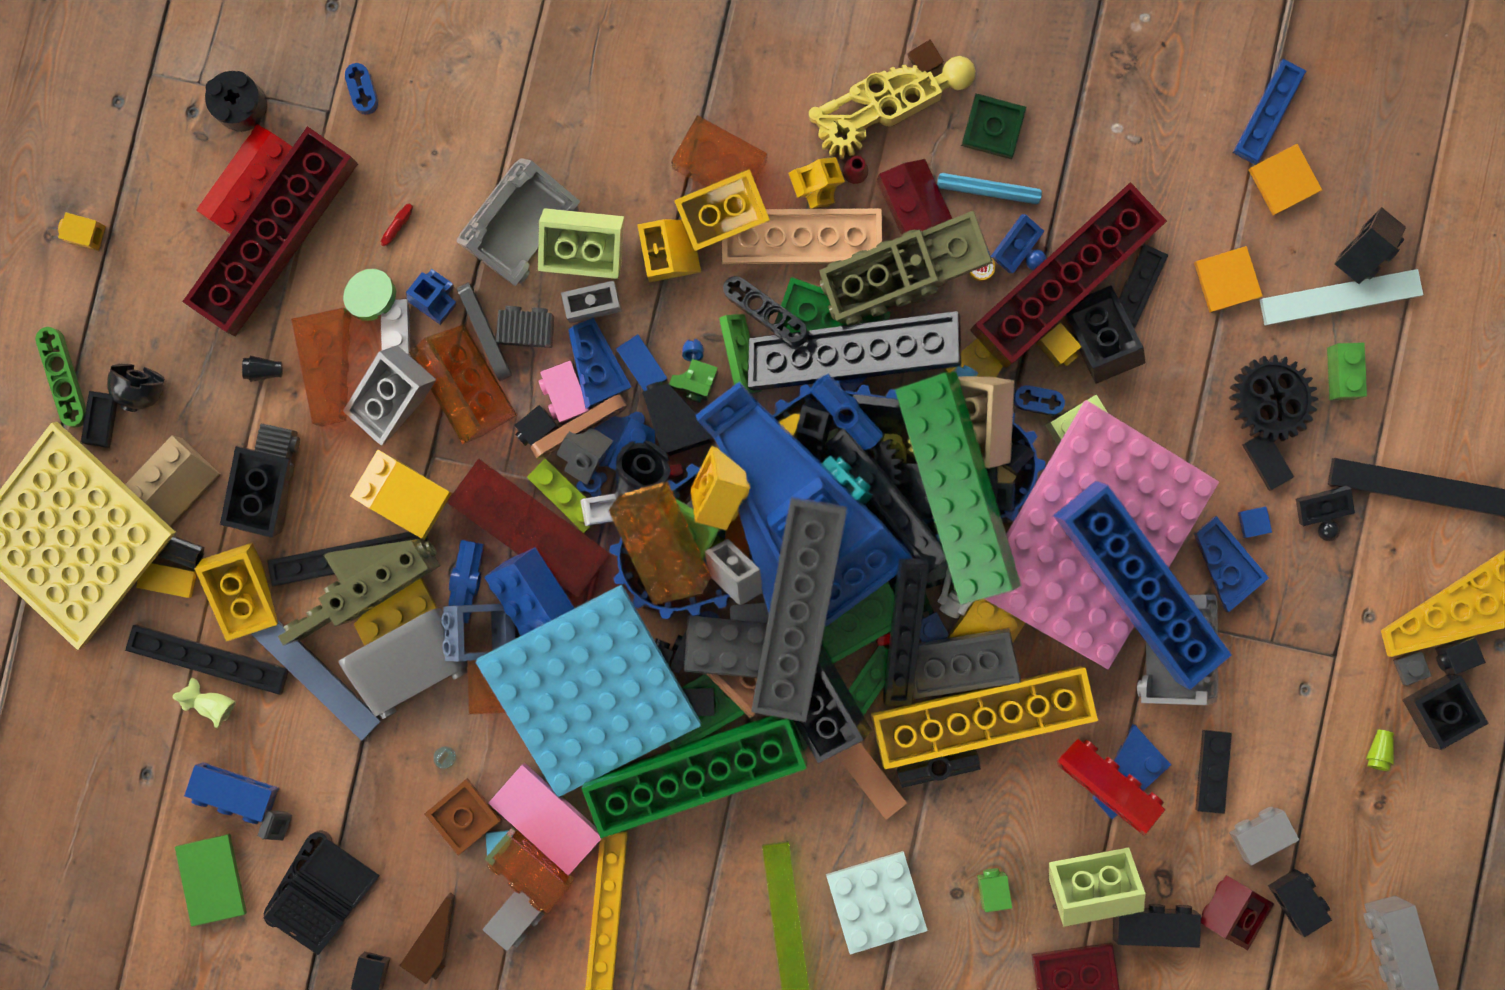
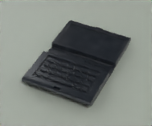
[263,837,380,955]

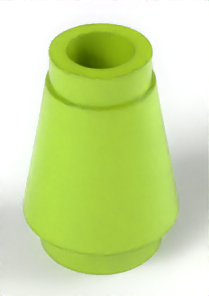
[1366,730,1394,771]

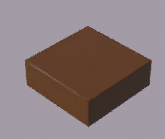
[907,39,944,73]

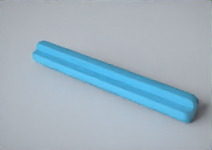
[937,173,1042,204]

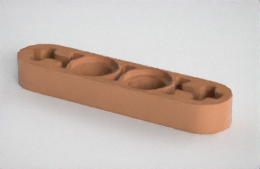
[530,394,627,459]

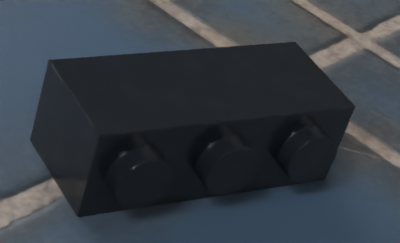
[1113,904,1201,948]

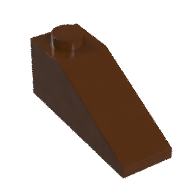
[399,892,455,984]

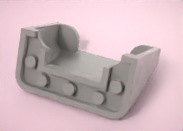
[457,158,581,286]
[1137,595,1218,705]
[338,608,472,719]

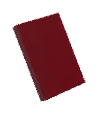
[1031,943,1120,990]

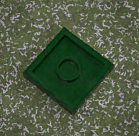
[961,93,1027,160]

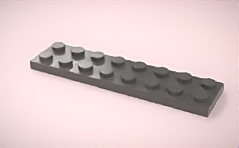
[751,497,847,722]

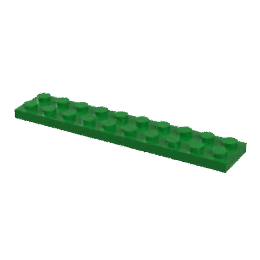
[668,582,895,749]

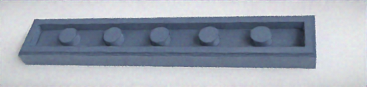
[251,619,382,741]

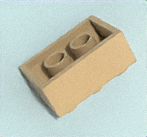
[958,377,1014,468]
[125,435,220,527]

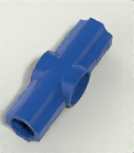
[810,373,883,450]
[448,540,485,623]

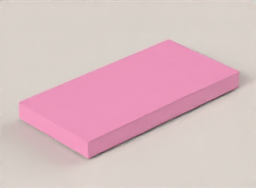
[488,763,602,875]

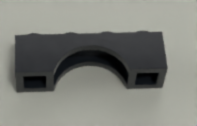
[796,400,833,463]

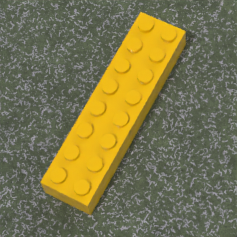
[871,666,1098,769]

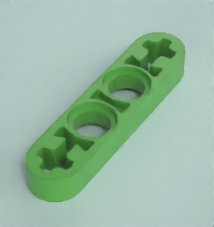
[35,327,86,427]

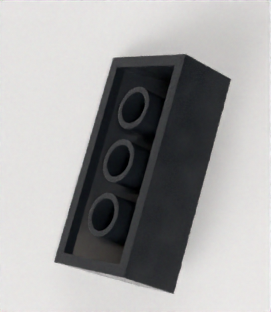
[793,644,872,763]

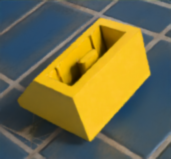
[637,219,701,282]

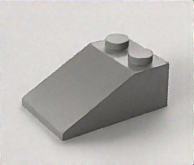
[343,345,436,446]

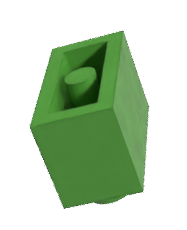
[1327,343,1367,400]

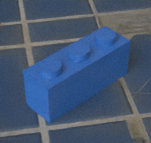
[184,762,279,824]

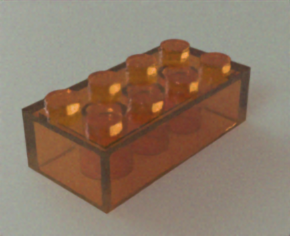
[608,482,711,605]

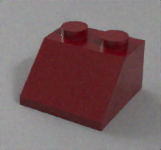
[1201,875,1274,950]

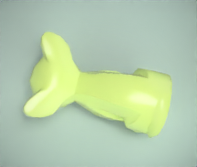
[173,678,236,729]

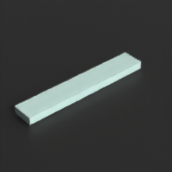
[1259,269,1423,326]

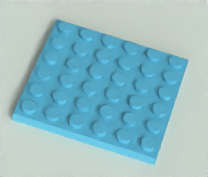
[476,585,701,797]

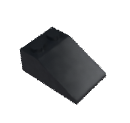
[1065,285,1146,384]
[220,446,290,538]

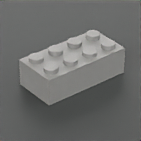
[1364,896,1439,990]

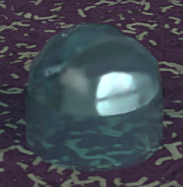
[433,746,456,769]

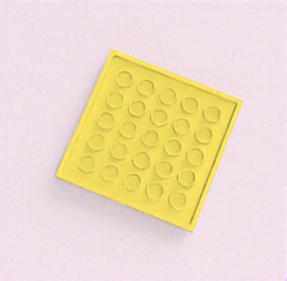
[0,422,176,650]

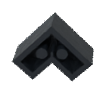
[1334,207,1406,284]

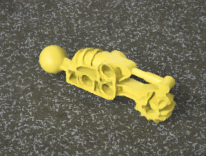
[809,56,976,160]

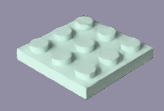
[826,851,927,954]

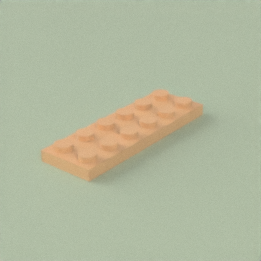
[722,208,882,264]

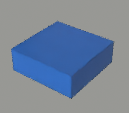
[1238,506,1272,538]

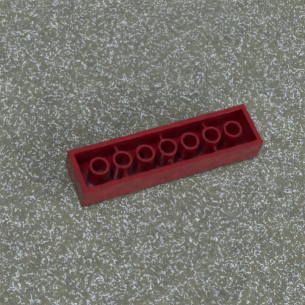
[182,126,358,337]
[970,182,1167,369]

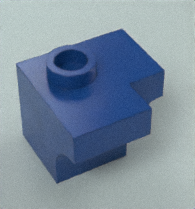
[406,269,456,325]

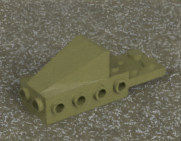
[819,211,993,325]
[278,539,441,646]

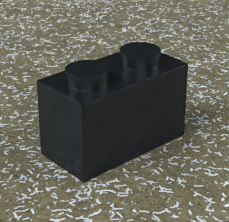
[1268,869,1332,937]

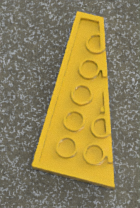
[1381,550,1505,657]

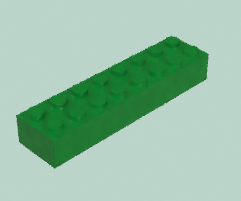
[895,372,1022,605]
[581,716,808,838]

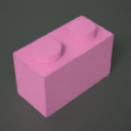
[538,361,590,424]

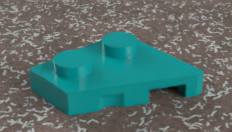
[822,456,873,504]

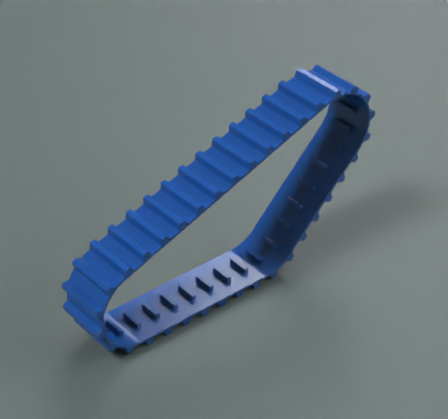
[610,381,1046,619]

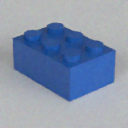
[484,547,575,636]

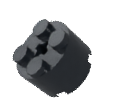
[205,71,267,132]

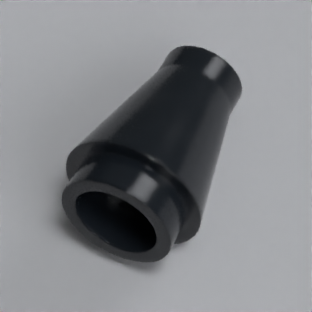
[242,355,283,382]

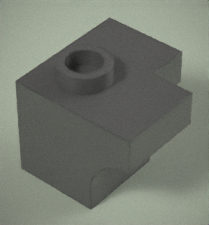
[557,427,613,485]

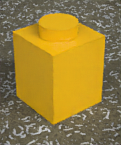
[58,212,106,251]
[1036,323,1081,367]

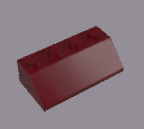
[877,159,952,235]

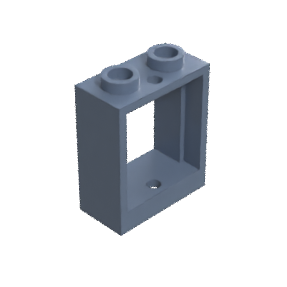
[442,604,515,661]

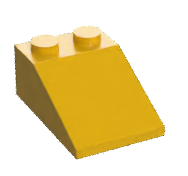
[674,169,770,251]
[350,450,452,540]
[195,542,278,641]
[947,598,1026,642]

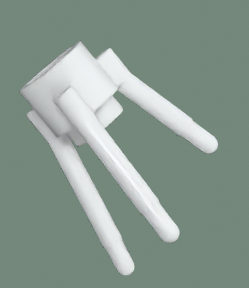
[937,566,974,618]

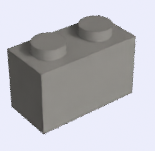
[561,281,622,324]
[705,539,763,605]
[1229,807,1299,865]
[482,883,546,951]

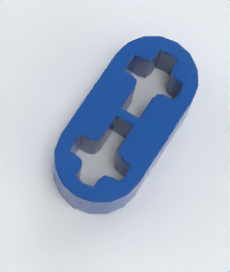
[345,63,378,115]
[1013,385,1065,415]

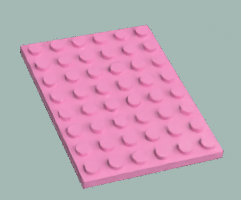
[984,401,1219,670]

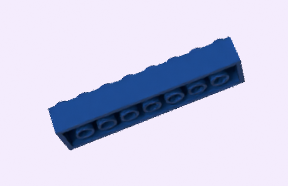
[1053,481,1232,690]

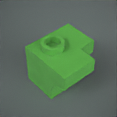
[669,359,718,403]

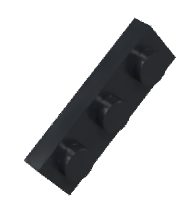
[1195,729,1232,814]

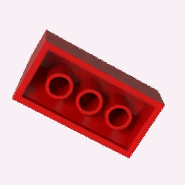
[196,124,293,234]
[1057,739,1166,836]

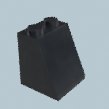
[642,381,715,457]

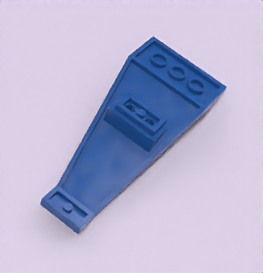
[696,382,913,626]

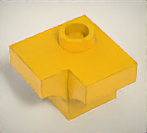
[788,157,845,209]

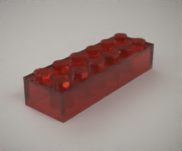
[447,458,612,597]

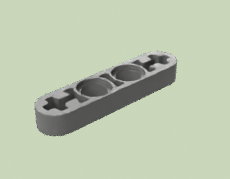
[457,282,512,381]

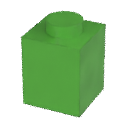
[977,868,1012,912]

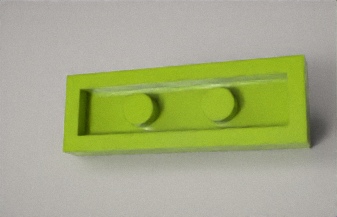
[527,458,592,533]

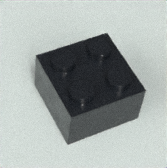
[1402,674,1489,750]

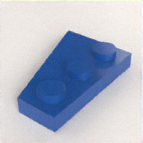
[568,317,631,409]
[1194,516,1269,613]
[1092,724,1171,819]

